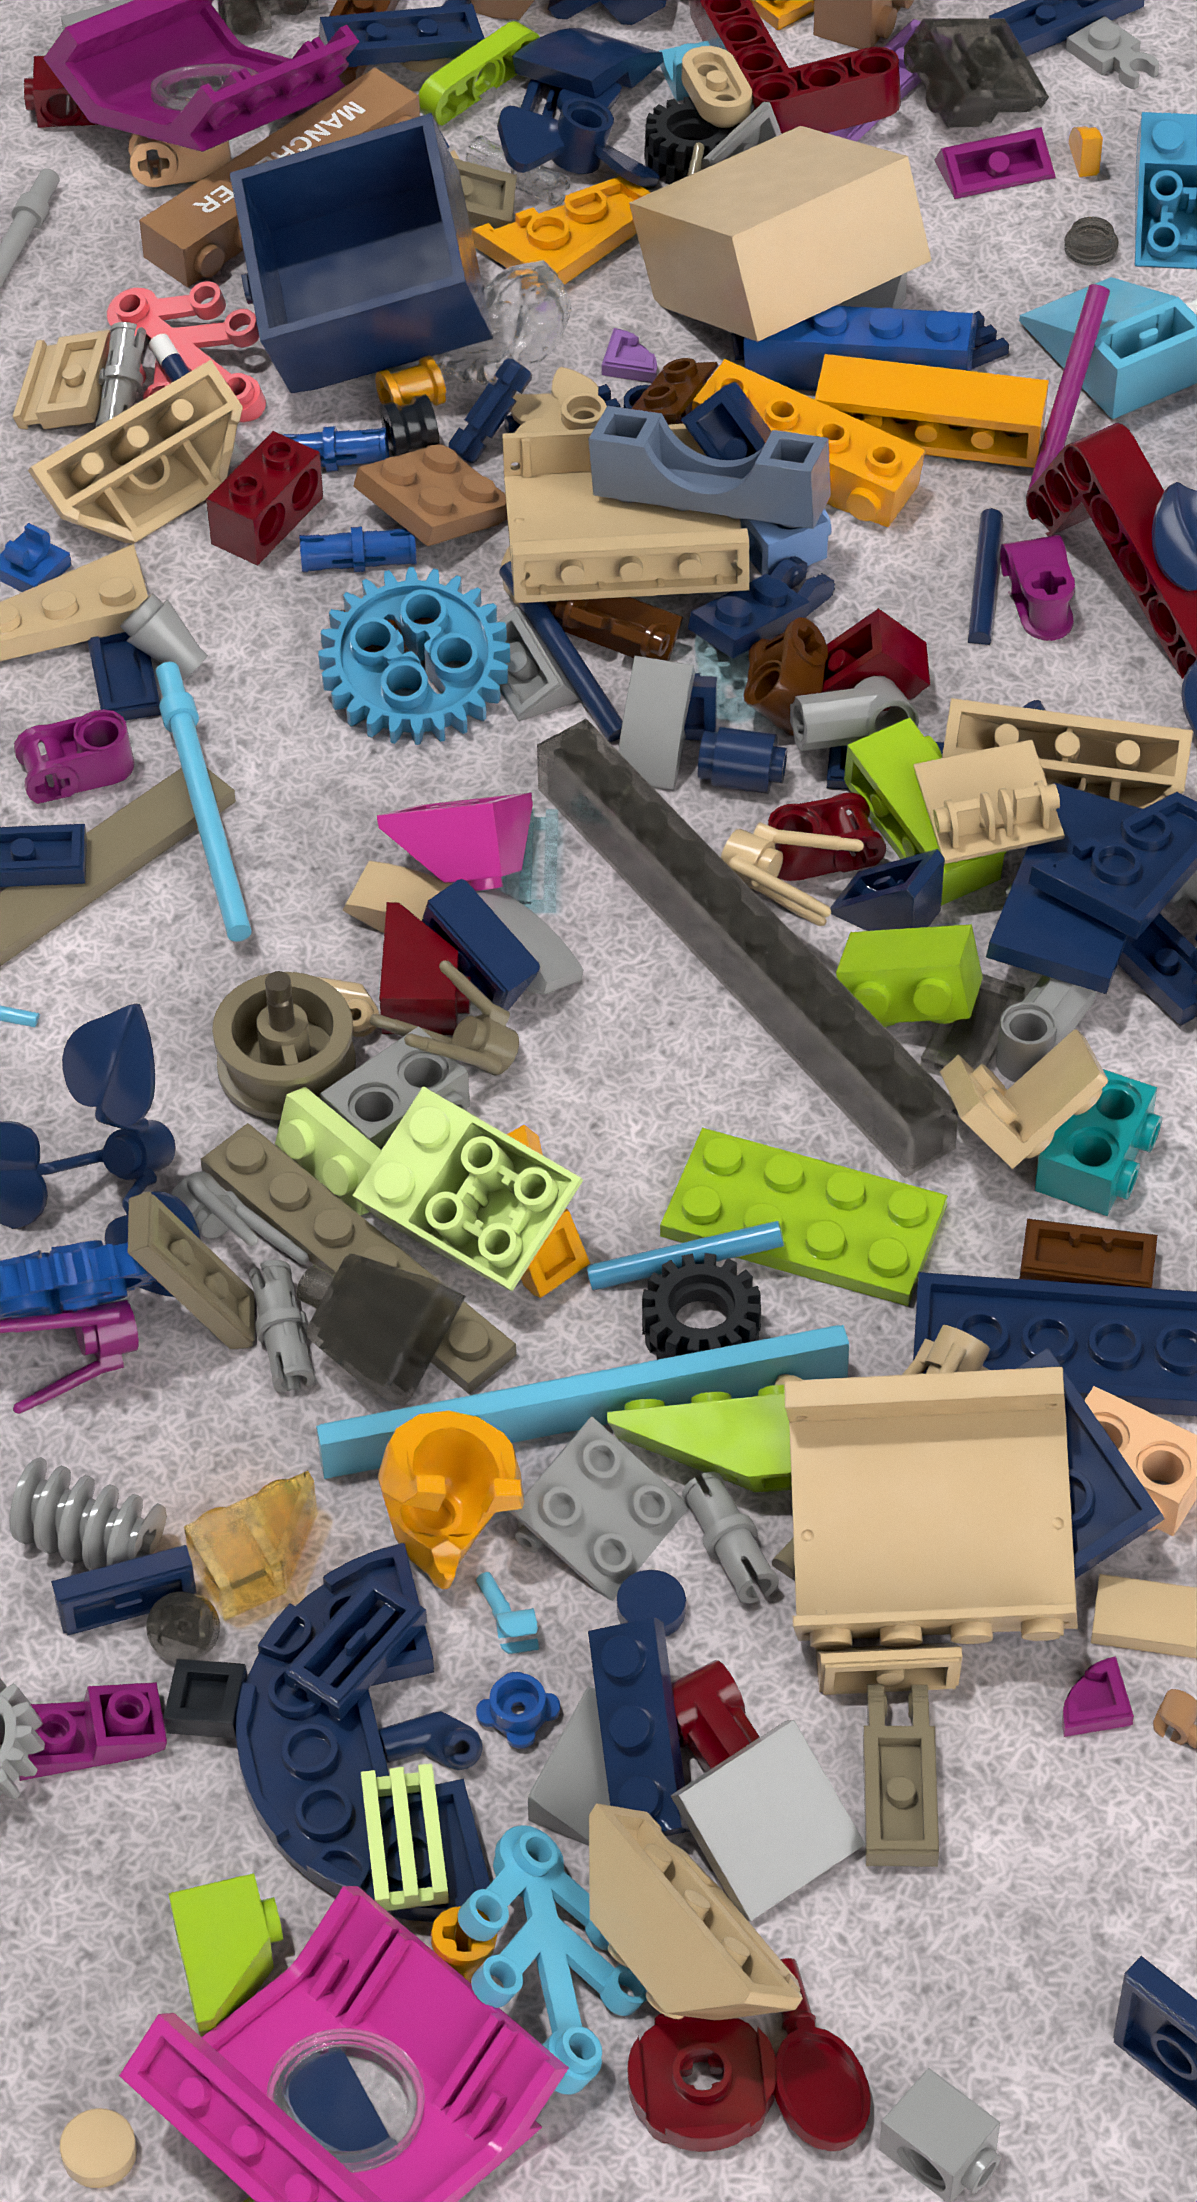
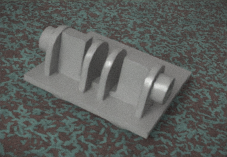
[510,1416,690,1601]

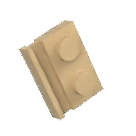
[12,330,111,429]

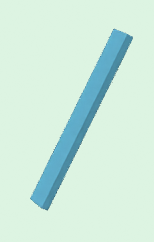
[316,1325,849,1479]

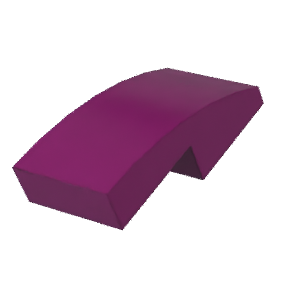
[19,1682,167,1781]

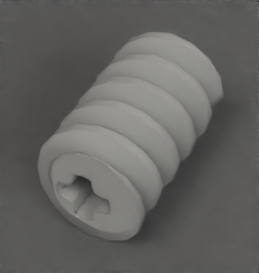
[10,1457,167,1570]

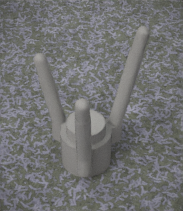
[171,1171,309,1264]

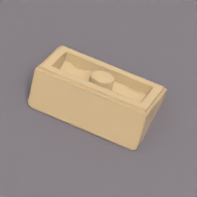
[816,1642,963,1695]

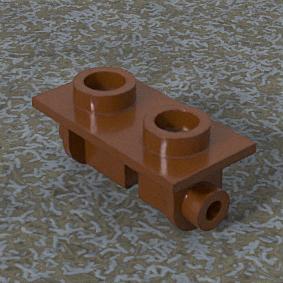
[632,358,718,425]
[555,597,683,661]

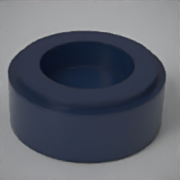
[617,1570,686,1637]

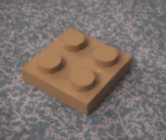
[353,443,507,546]

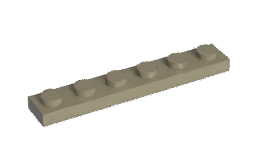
[200,1123,517,1394]

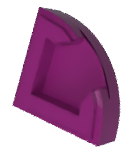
[1062,1656,1134,1737]

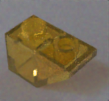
[184,1470,318,1621]

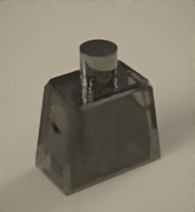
[296,1253,466,1406]

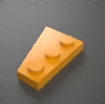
[471,176,651,295]

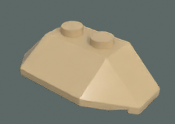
[28,360,243,544]
[942,698,1193,809]
[589,1803,803,2020]

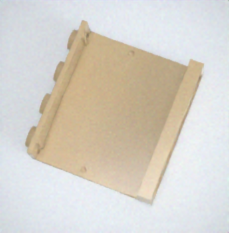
[502,424,749,603]
[784,1367,1078,1650]

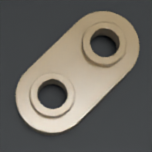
[681,46,752,128]

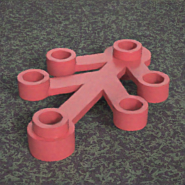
[107,281,266,422]

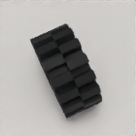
[644,97,741,185]
[642,1253,761,1360]

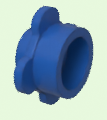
[476,1672,560,1749]

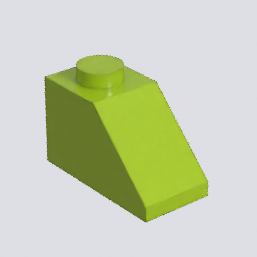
[168,1873,284,2037]

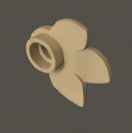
[510,367,607,433]

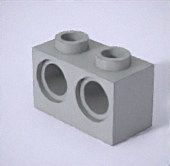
[320,1026,470,1150]

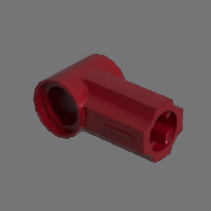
[671,1660,760,1772]

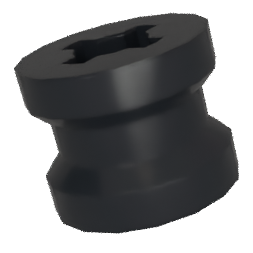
[380,394,440,457]

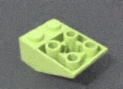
[352,1086,583,1291]

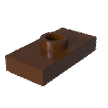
[1019,1218,1158,1288]

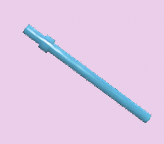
[156,662,252,942]

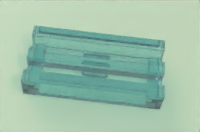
[497,809,559,913]

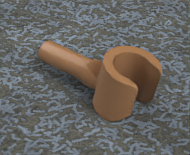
[1153,1689,1197,1749]

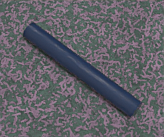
[968,508,1003,645]

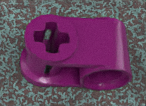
[1000,535,1075,641]
[14,709,134,804]

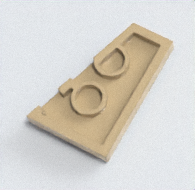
[0,544,148,661]

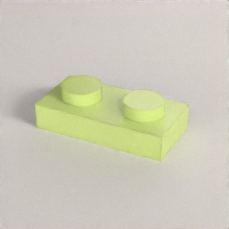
[275,1087,381,1216]

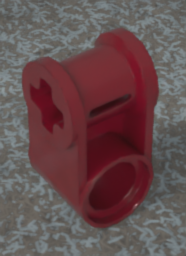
[768,792,887,881]

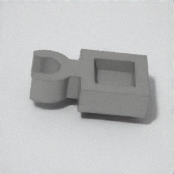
[1066,16,1159,89]

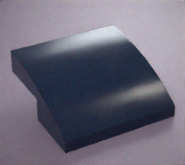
[512,28,664,99]

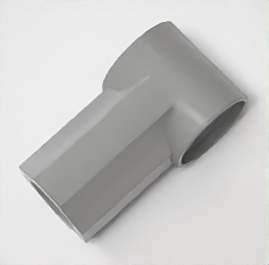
[790,676,919,751]
[996,975,1096,1082]

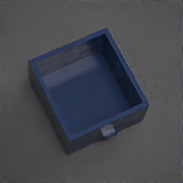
[230,113,494,393]

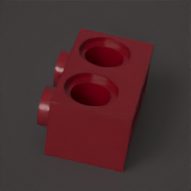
[206,431,323,566]

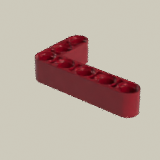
[689,0,901,134]
[1026,423,1197,679]

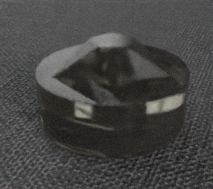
[146,1592,220,1662]

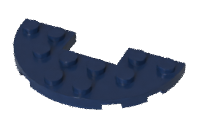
[236,1543,490,1922]

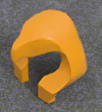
[378,1410,524,1590]

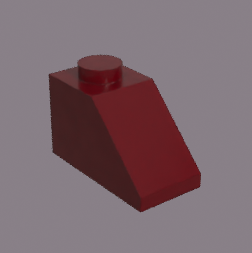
[822,608,930,711]
[379,902,471,1035]

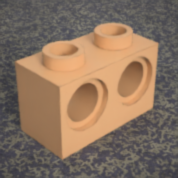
[1084,1386,1197,1537]

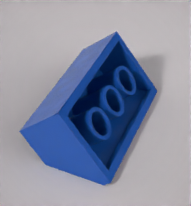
[744,305,978,391]

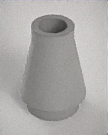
[120,593,208,680]

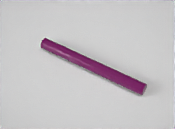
[1028,284,1110,490]

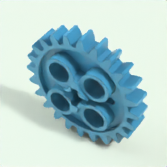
[318,567,510,745]

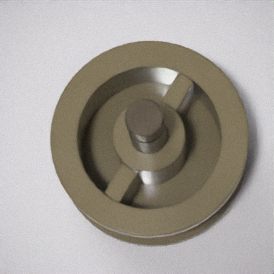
[212,971,356,1120]

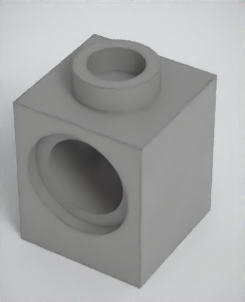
[879,2068,1001,2202]

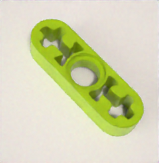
[418,21,540,126]

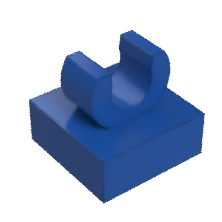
[0,523,72,592]

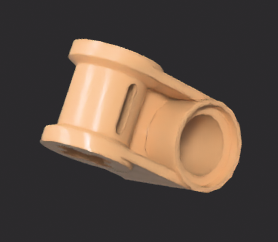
[128,133,232,187]

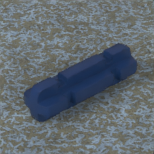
[448,358,533,463]

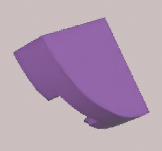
[602,328,657,383]

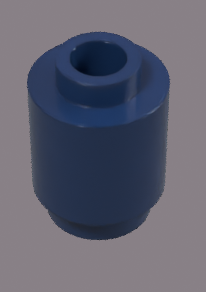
[697,727,788,794]

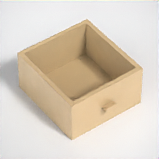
[629,126,932,342]

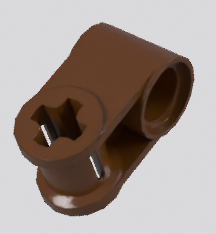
[744,617,828,736]

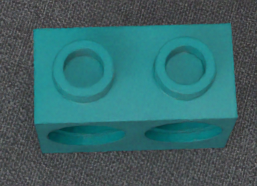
[1035,1069,1162,1216]

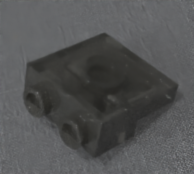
[904,18,1049,128]

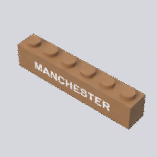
[139,67,420,287]

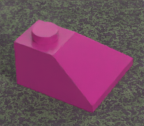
[377,792,533,891]

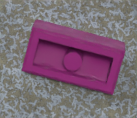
[934,127,1056,199]

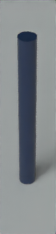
[499,561,623,743]

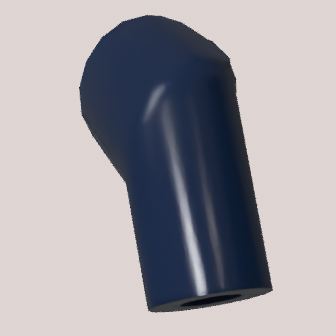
[378,1711,483,1770]

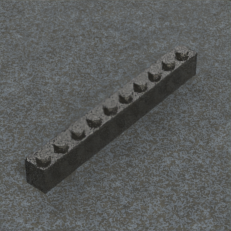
[537,719,959,1178]

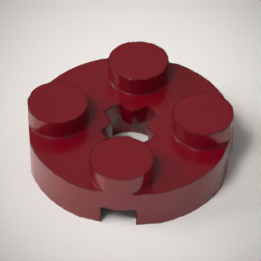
[627,2013,776,2152]

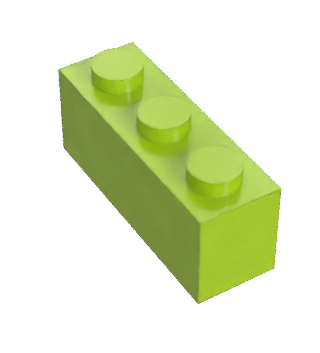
[844,717,1007,906]

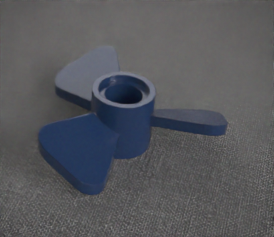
[497,82,659,186]

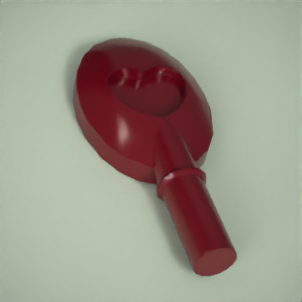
[774,1958,871,2152]

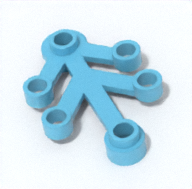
[458,1825,647,2095]

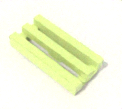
[361,1763,449,1911]

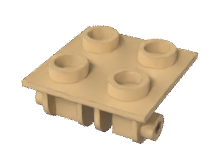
[913,740,1065,864]

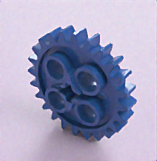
[0,1240,157,1319]

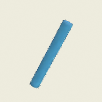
[587,1221,784,1290]

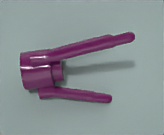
[0,1299,139,1414]

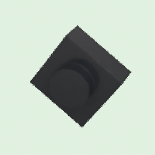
[163,1659,248,1739]

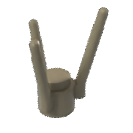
[370,960,519,1076]

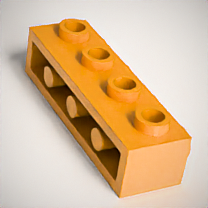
[815,354,1049,468]
[691,359,926,527]

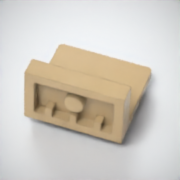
[940,1029,1108,1169]

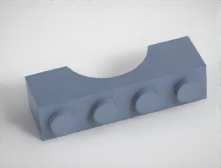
[588,406,831,529]

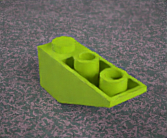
[607,1385,792,1492]

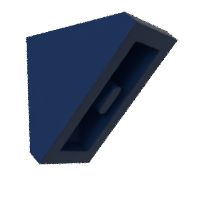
[830,849,945,931]

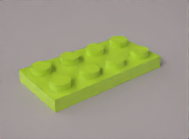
[660,1127,948,1306]

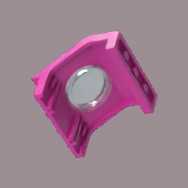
[119,1886,569,2202]

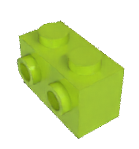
[836,924,983,1027]

